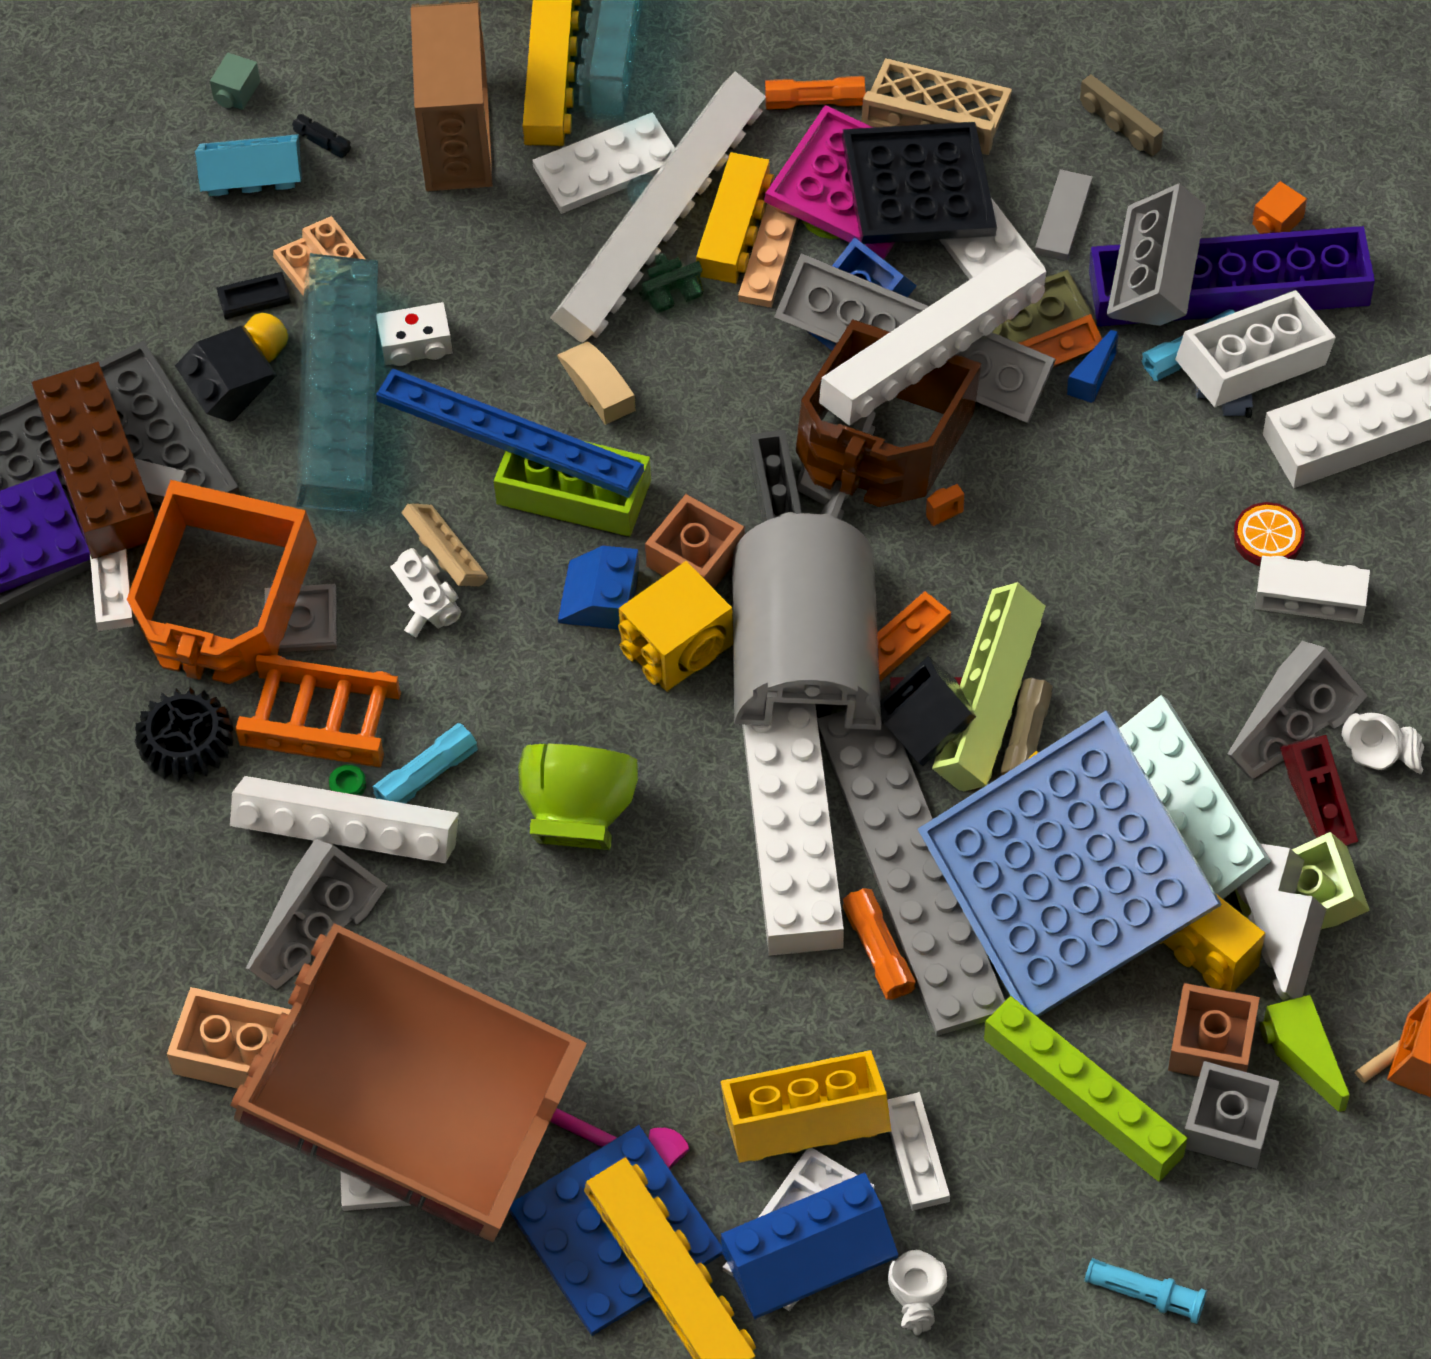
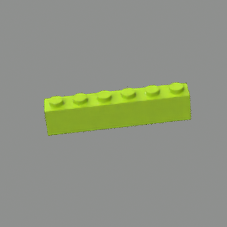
[984,996,1188,1182]

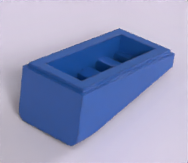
[1067,330,1118,403]

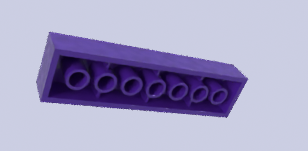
[1089,226,1375,327]

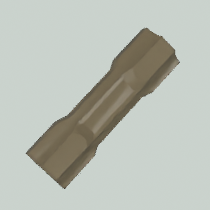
[1000,677,1053,777]

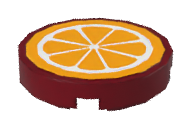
[1233,502,1305,566]

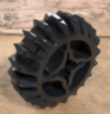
[135,687,234,782]

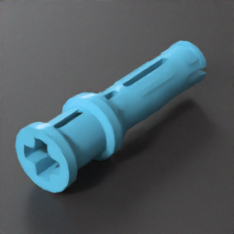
[1085,1258,1207,1324]

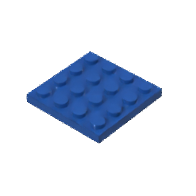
[509,1125,723,1336]

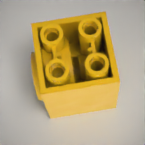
[618,561,733,692]

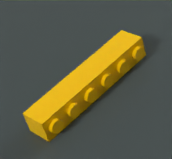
[523,0,581,146]
[584,1157,756,1359]

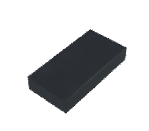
[216,272,291,319]

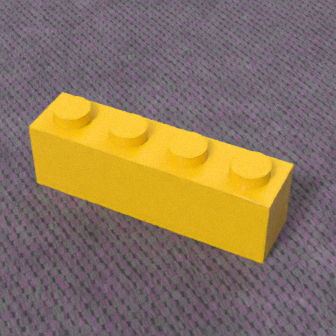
[696,152,774,284]

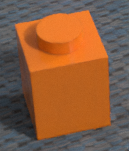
[1252,181,1307,234]

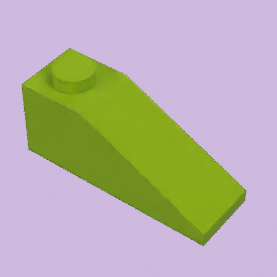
[1260,995,1350,1112]

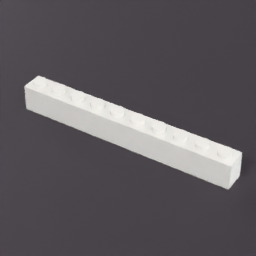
[550,71,766,343]

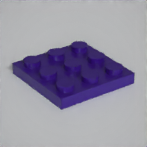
[0,471,90,593]

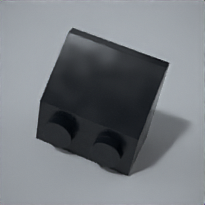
[175,326,277,422]

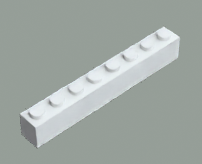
[819,249,1047,426]

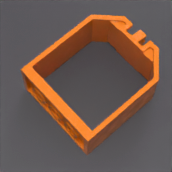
[127,480,317,684]

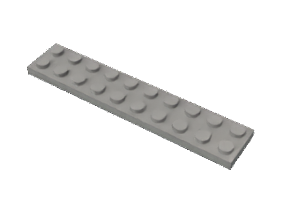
[817,711,1005,1036]

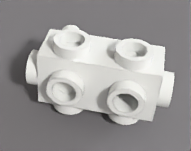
[390,548,462,638]

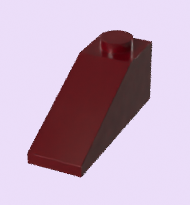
[1280,735,1358,845]

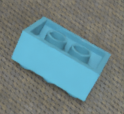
[195,134,302,196]

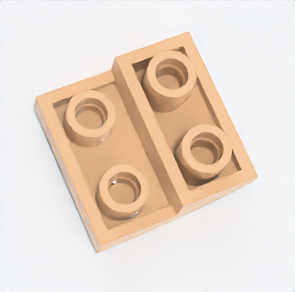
[273,216,366,302]

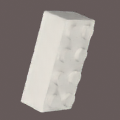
[1175,290,1336,407]

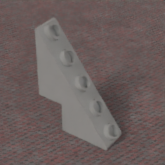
[1237,843,1327,1000]

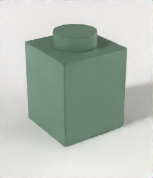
[210,52,261,110]

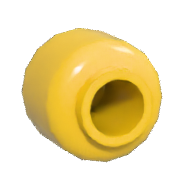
[243,313,288,363]

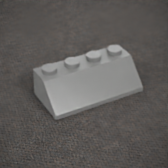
[1107,183,1206,326]

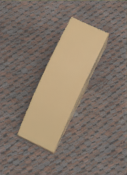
[557,341,636,425]

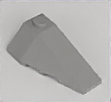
[1227,641,1367,779]
[246,839,387,990]

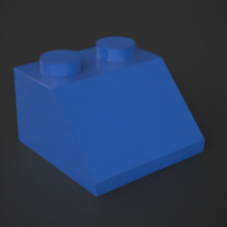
[558,546,640,630]

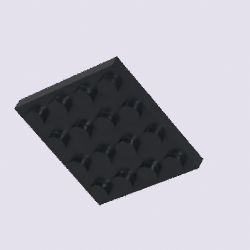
[842,122,997,244]

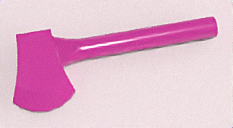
[550,1108,689,1170]

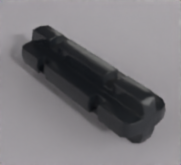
[292,114,351,158]

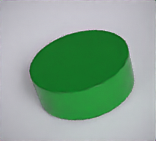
[329,765,366,796]

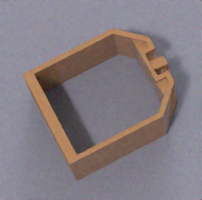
[411,0,493,191]

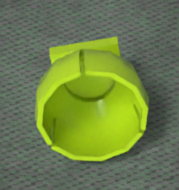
[518,744,638,850]

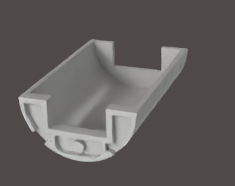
[732,512,881,730]

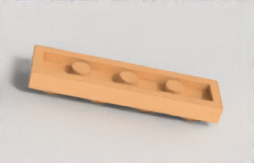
[738,203,799,308]

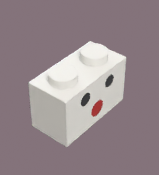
[376,302,453,366]

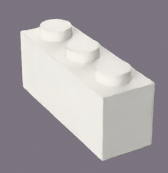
[1255,556,1370,624]

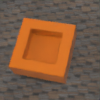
[926,484,964,526]

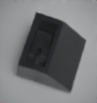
[880,656,976,766]

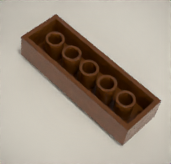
[31,361,156,559]

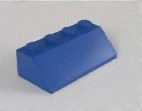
[721,1172,898,1319]

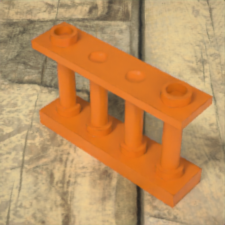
[236,655,401,768]

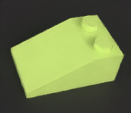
[1235,832,1370,929]

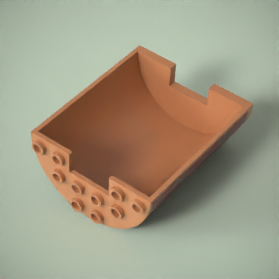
[230,923,587,1242]

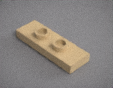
[401,504,488,586]

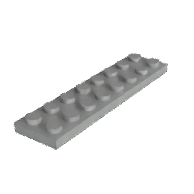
[774,253,1056,424]

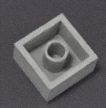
[1184,1061,1280,1169]

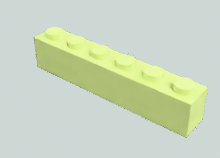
[932,582,1046,791]

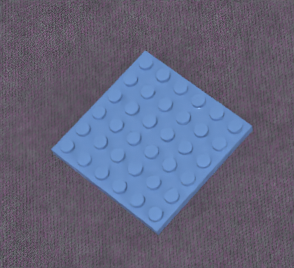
[918,711,1222,1017]

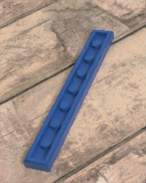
[376,368,644,498]

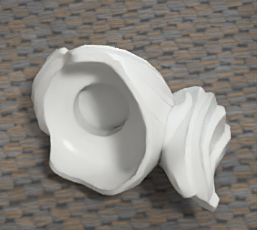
[1342,713,1424,774]
[888,1250,947,1336]

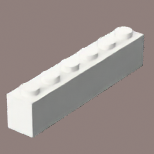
[230,776,459,863]

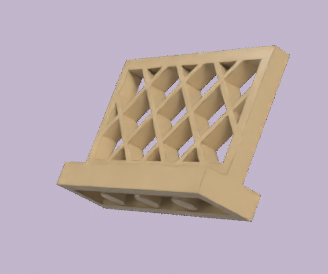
[861,58,1012,155]

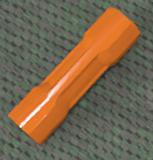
[765,76,866,109]
[842,888,916,1000]

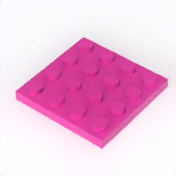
[764,105,895,259]

